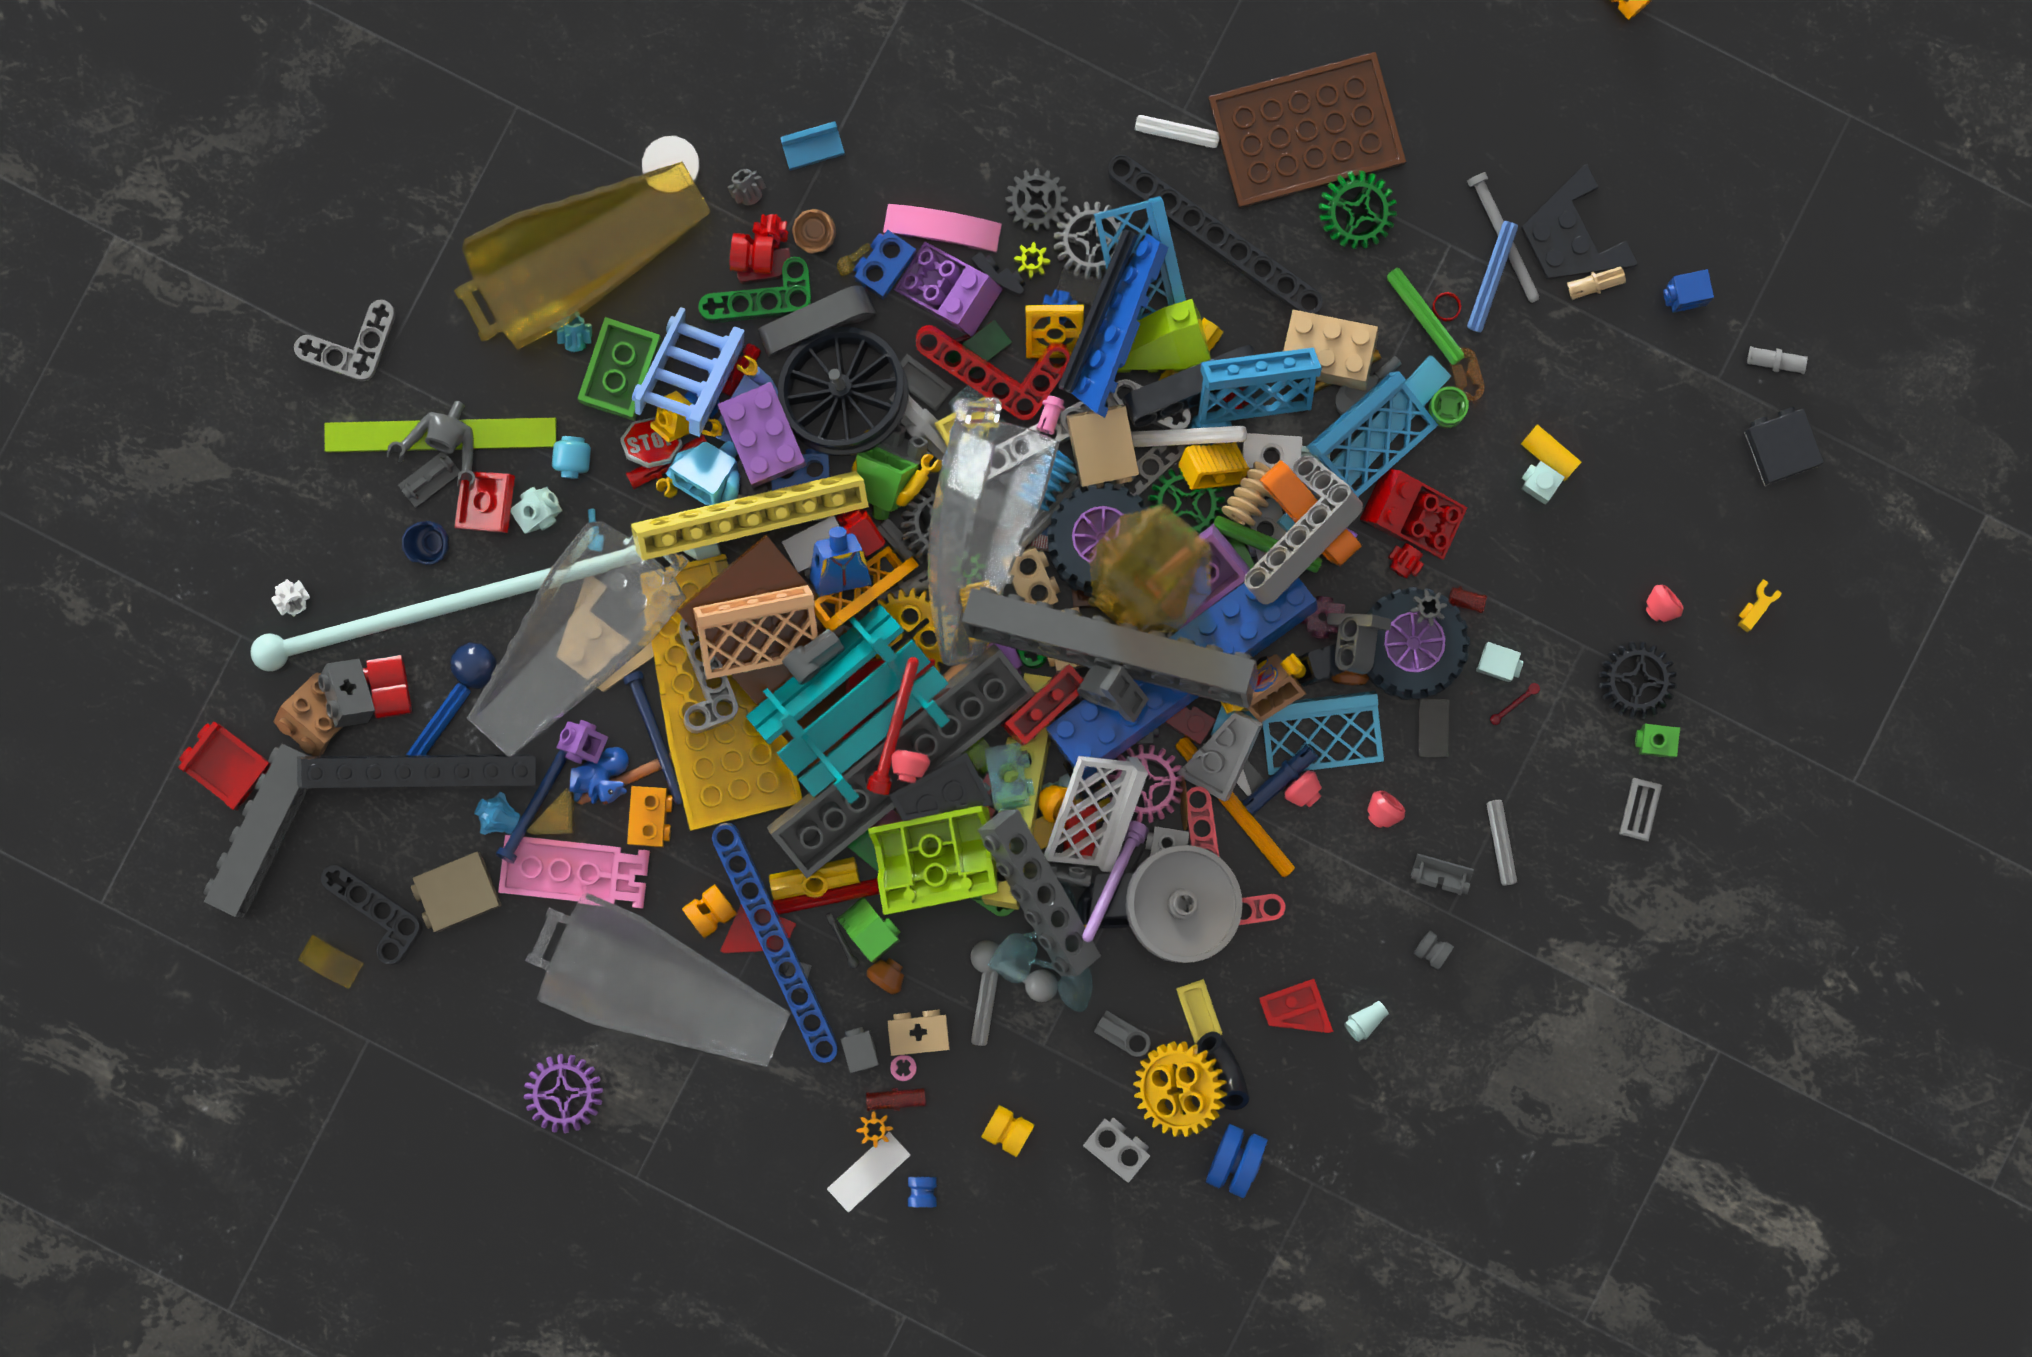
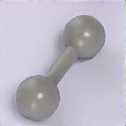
[970,940,1058,1002]

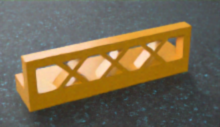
[814,546,919,632]

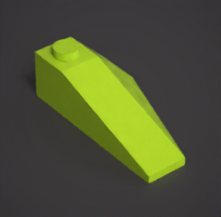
[1117,299,1211,373]

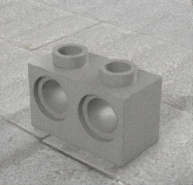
[1083,1118,1150,1183]

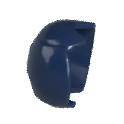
[402,521,449,565]
[450,642,497,689]

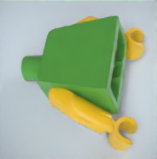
[852,430,943,520]

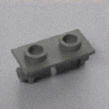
[398,452,461,508]
[1410,854,1474,896]

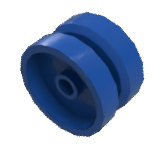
[1205,1124,1268,1198]

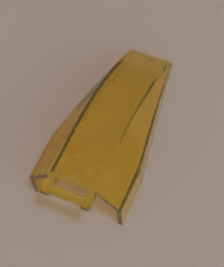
[454,161,710,350]
[1088,505,1211,633]

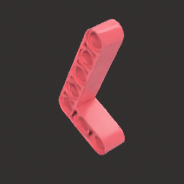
[1187,786,1285,925]

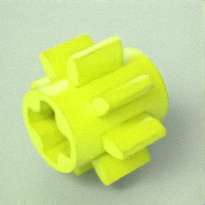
[1014,242,1050,279]

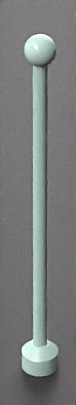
[251,543,721,671]

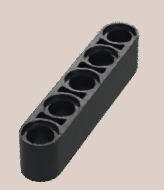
[1122,345,1257,428]

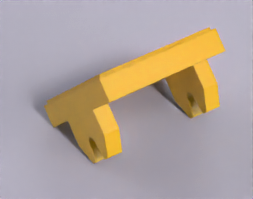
[1026,305,1084,358]

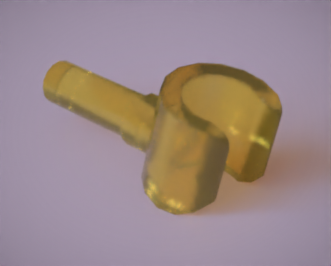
[837,243,871,277]

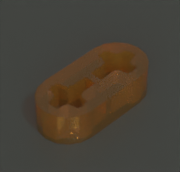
[1450,347,1485,402]

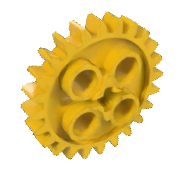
[869,588,956,672]
[1133,1041,1227,1137]

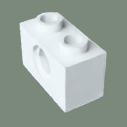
[1242,433,1302,471]

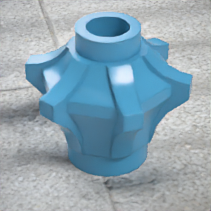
[474,792,520,835]

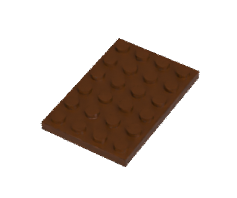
[1209,52,1406,208]

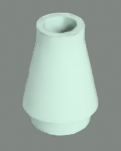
[1344,1001,1389,1042]

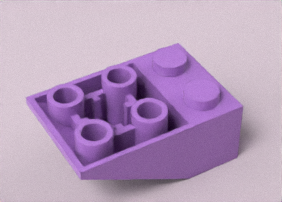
[894,242,1003,337]

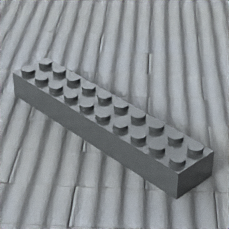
[962,587,1259,709]
[767,644,1035,878]

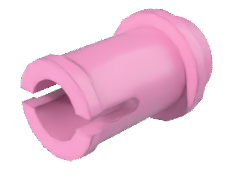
[1036,396,1065,435]

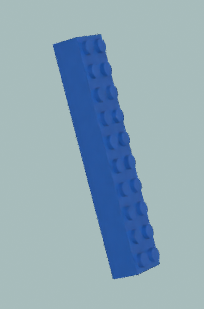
[1046,577,1318,780]

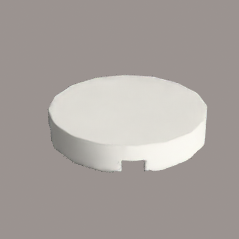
[642,136,700,194]

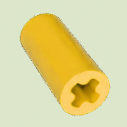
[1521,424,1581,482]

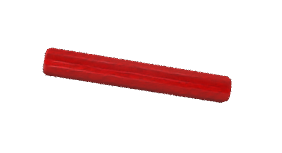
[773,878,880,915]

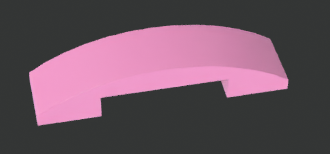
[883,204,1002,253]

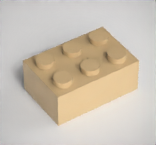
[1283,310,1378,391]

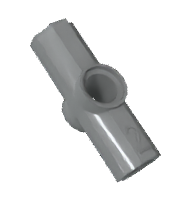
[886,393,963,467]

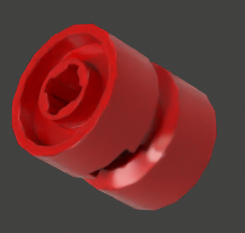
[729,233,774,274]

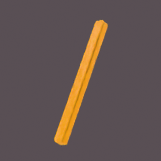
[1175,737,1295,877]

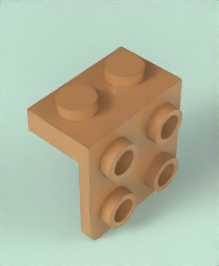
[273,673,343,756]

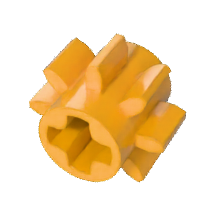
[856,1111,893,1148]

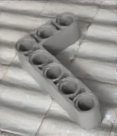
[1244,456,1363,604]

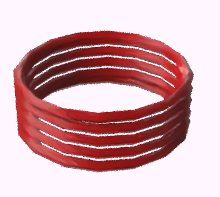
[1432,292,1461,322]

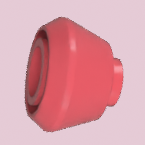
[1646,585,1684,622]
[891,750,930,783]
[1284,770,1322,807]
[1367,791,1405,828]

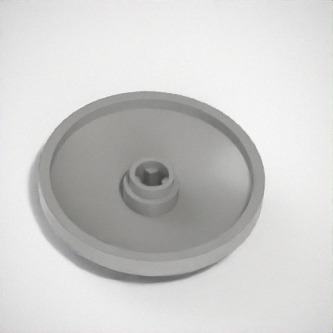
[1126,845,1242,963]

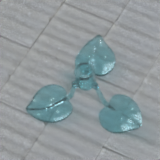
[988,881,1092,1012]

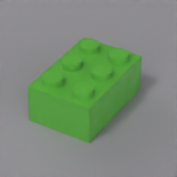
[578,317,663,421]

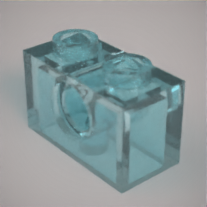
[985,742,1035,811]

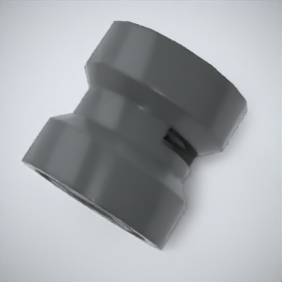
[1413,930,1454,970]

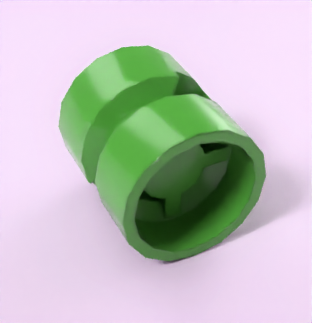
[1428,387,1469,428]

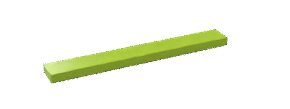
[324,418,557,453]

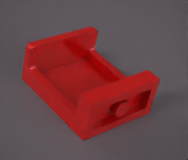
[178,722,271,811]

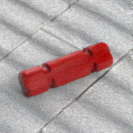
[722,343,761,397]

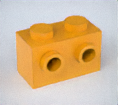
[627,786,673,847]

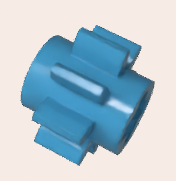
[557,316,592,352]

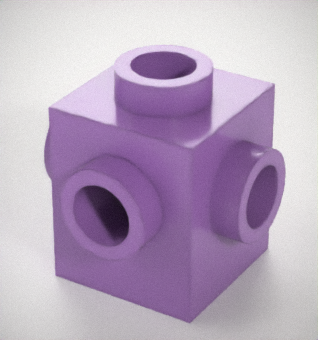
[557,720,608,764]

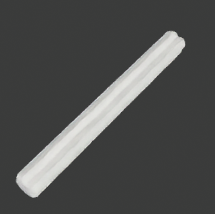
[1131,426,1247,447]

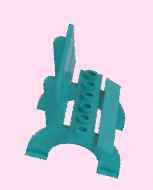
[745,604,950,804]

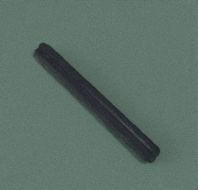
[1058,230,1138,393]

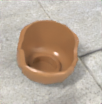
[792,209,836,254]

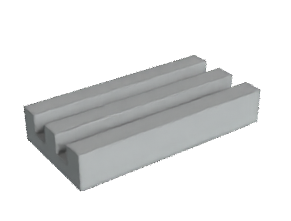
[1619,778,1662,841]

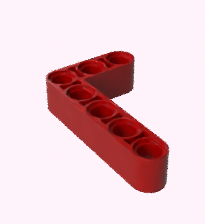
[916,325,1071,420]

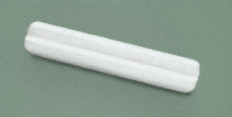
[1135,115,1220,148]

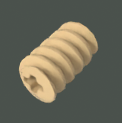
[1222,461,1273,526]

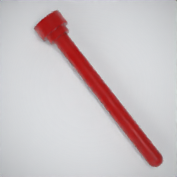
[866,657,919,795]

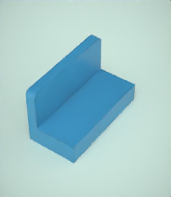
[780,121,845,171]

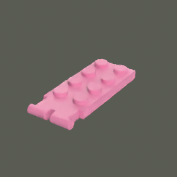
[498,835,650,909]

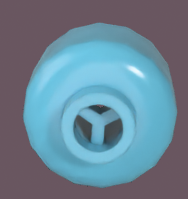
[552,436,591,479]

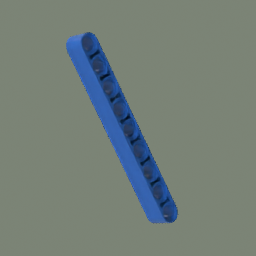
[712,822,838,1063]

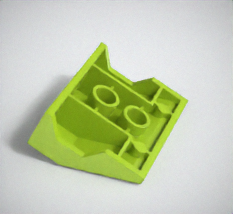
[868,805,998,915]

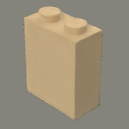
[1066,404,1139,490]

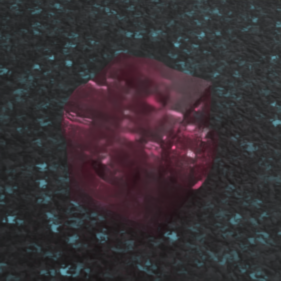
[1301,596,1345,639]

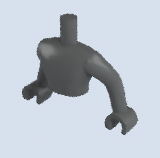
[387,401,475,490]

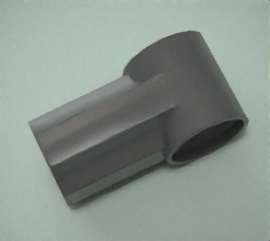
[782,629,844,685]
[1094,1011,1151,1057]

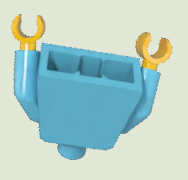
[656,441,741,506]

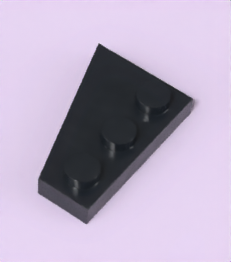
[889,752,994,821]

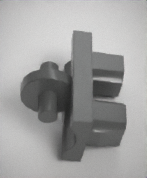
[877,424,934,470]

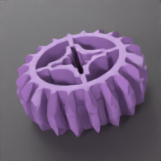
[524,1054,603,1133]

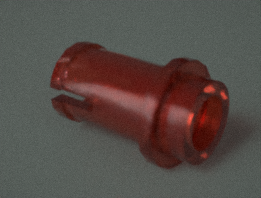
[1448,586,1487,613]

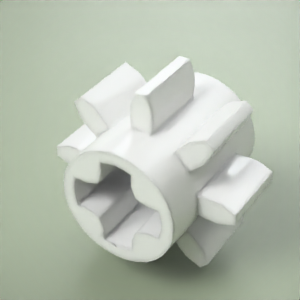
[271,579,310,617]

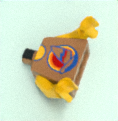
[1221,653,1306,722]

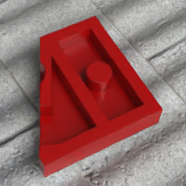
[720,904,796,953]
[1259,979,1333,1033]

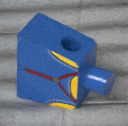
[809,526,871,597]

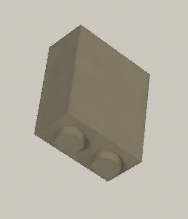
[411,851,502,933]

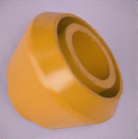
[1038,785,1076,823]

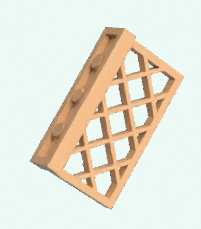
[693,585,818,679]

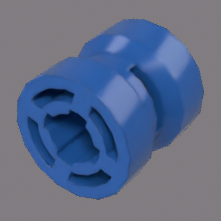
[908,1177,937,1207]

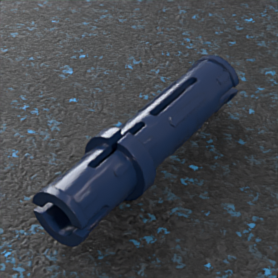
[1242,744,1319,815]

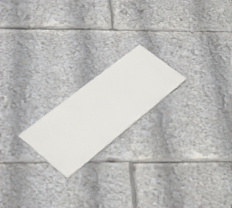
[827,1132,910,1213]

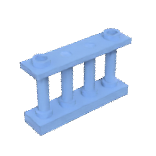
[632,307,744,437]

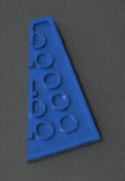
[1059,234,1169,418]

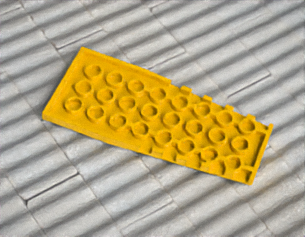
[641,554,802,831]

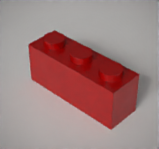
[1001,664,1083,747]

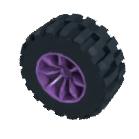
[1047,483,1158,598]
[1367,587,1470,700]

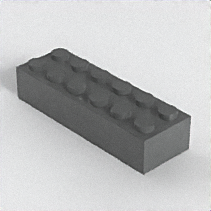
[203,743,309,919]

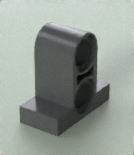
[1327,613,1392,675]
[1077,664,1149,723]

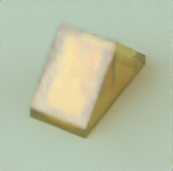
[527,788,575,836]
[298,934,363,989]

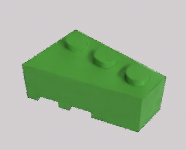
[837,897,901,963]

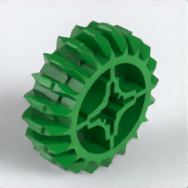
[1319,170,1397,249]
[1148,468,1226,544]

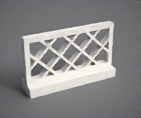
[1044,756,1148,872]

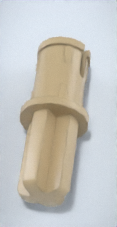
[1567,267,1626,300]

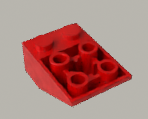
[1360,469,1467,560]

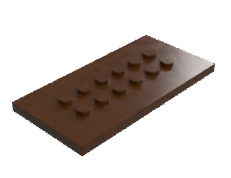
[676,535,847,768]

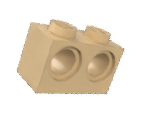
[1002,545,1060,604]

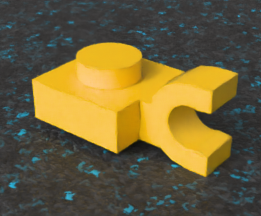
[1738,579,1782,632]

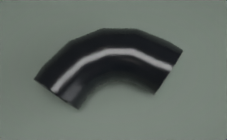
[1196,1032,1249,1110]

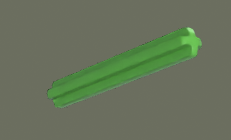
[1387,268,1464,365]
[1213,516,1322,573]

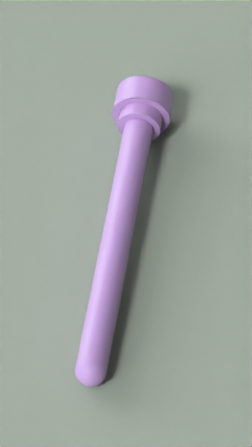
[1082,820,1149,942]

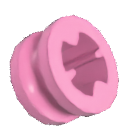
[890,1055,917,1081]

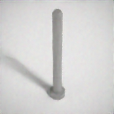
[1467,172,1539,303]

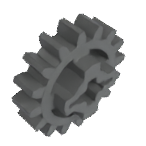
[1005,168,1068,232]

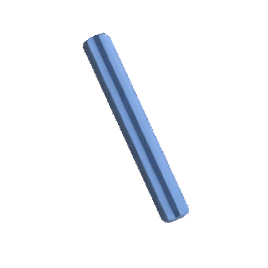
[1467,221,1518,332]

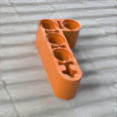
[1259,460,1362,566]

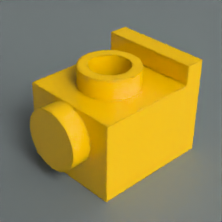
[650,391,692,443]

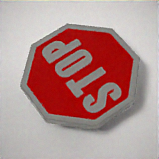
[620,417,683,468]

